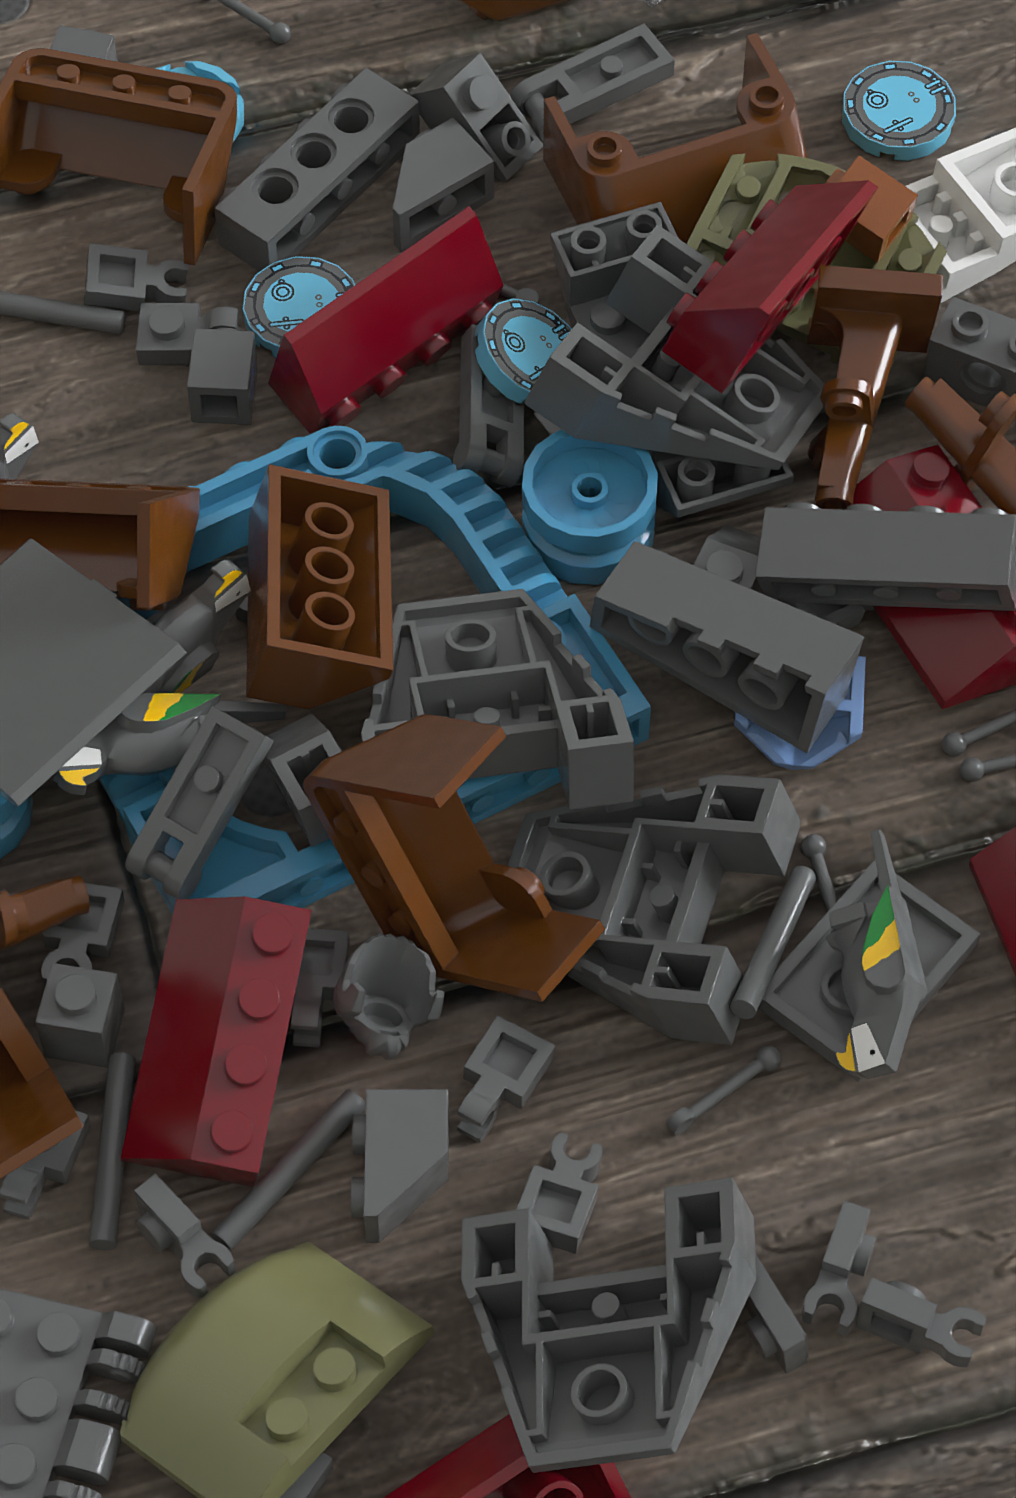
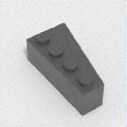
[589,541,865,753]

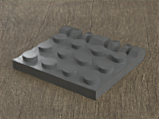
[0,1288,157,1498]

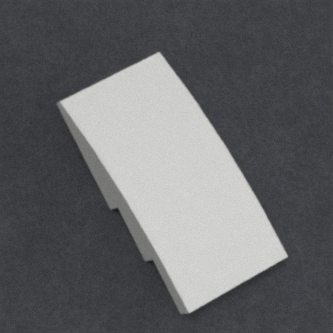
[906,128,1016,303]

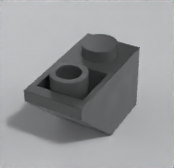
[409,53,543,182]
[263,714,341,848]
[351,1089,449,1243]

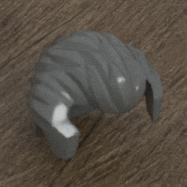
[333,933,444,1060]

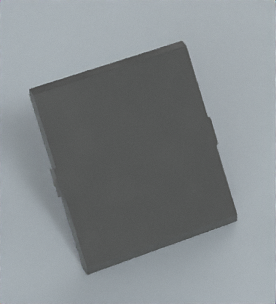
[0,538,187,806]

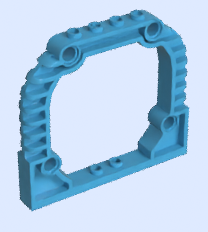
[99,425,651,915]

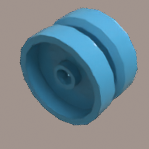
[522,430,658,585]

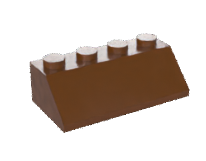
[246,464,393,709]

